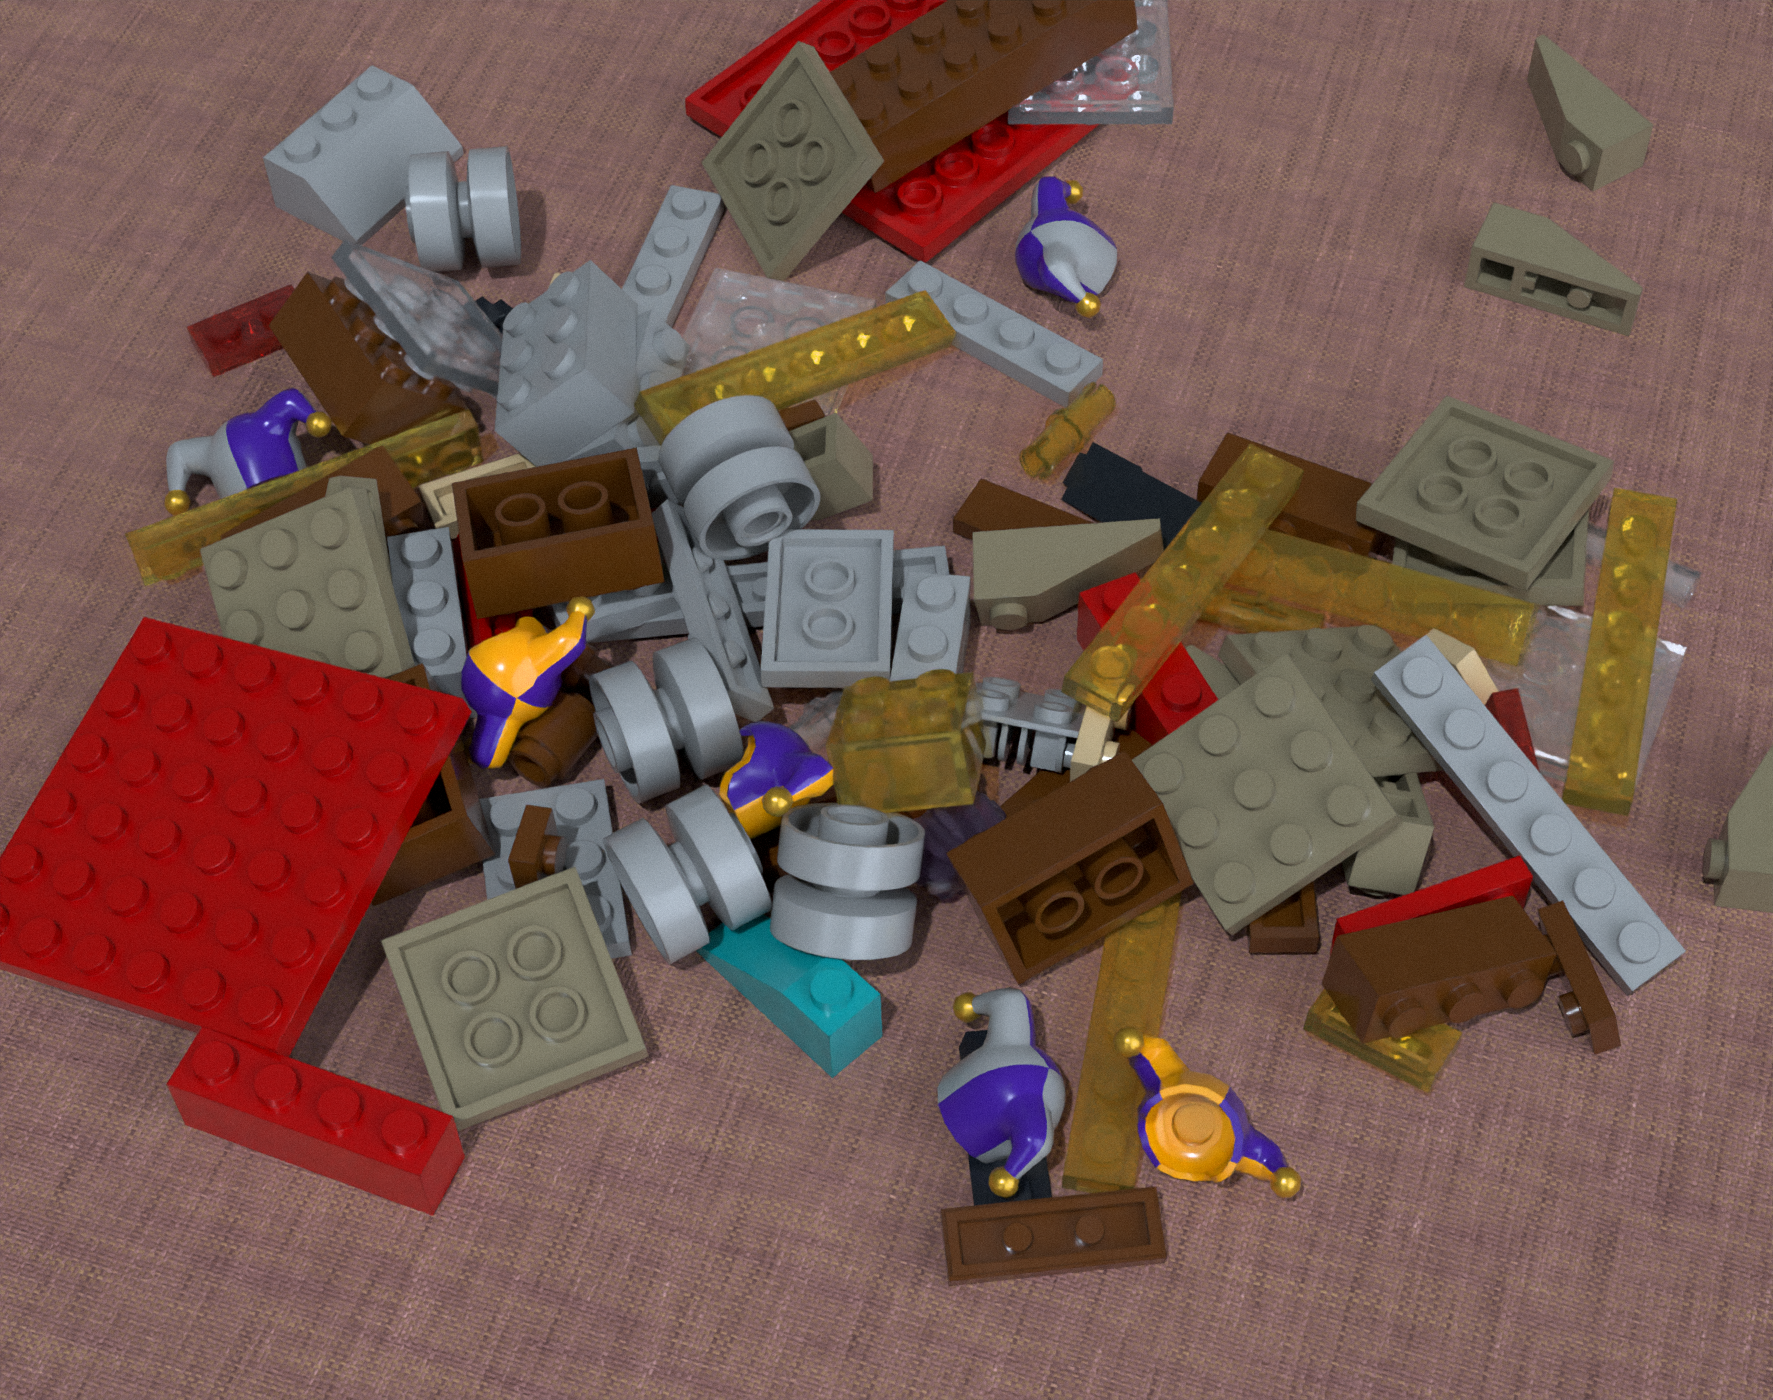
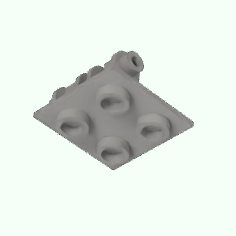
[949,677,1087,773]

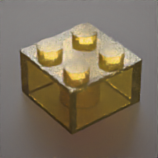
[825,669,987,813]

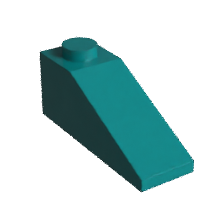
[696,914,883,1078]

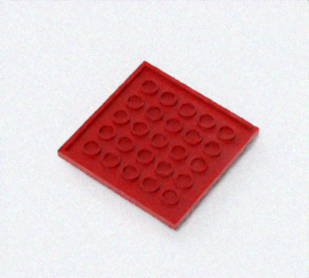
[685,0,1139,263]
[0,617,472,1057]

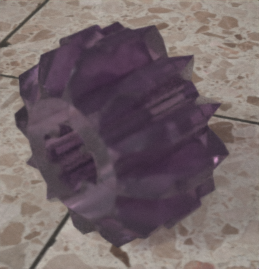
[913,786,1007,900]

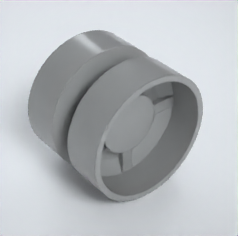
[405,146,521,273]
[658,395,820,560]
[589,638,744,804]
[603,785,772,965]
[770,803,925,960]

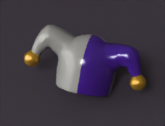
[1015,176,1117,318]
[164,388,332,516]
[937,987,1066,1198]

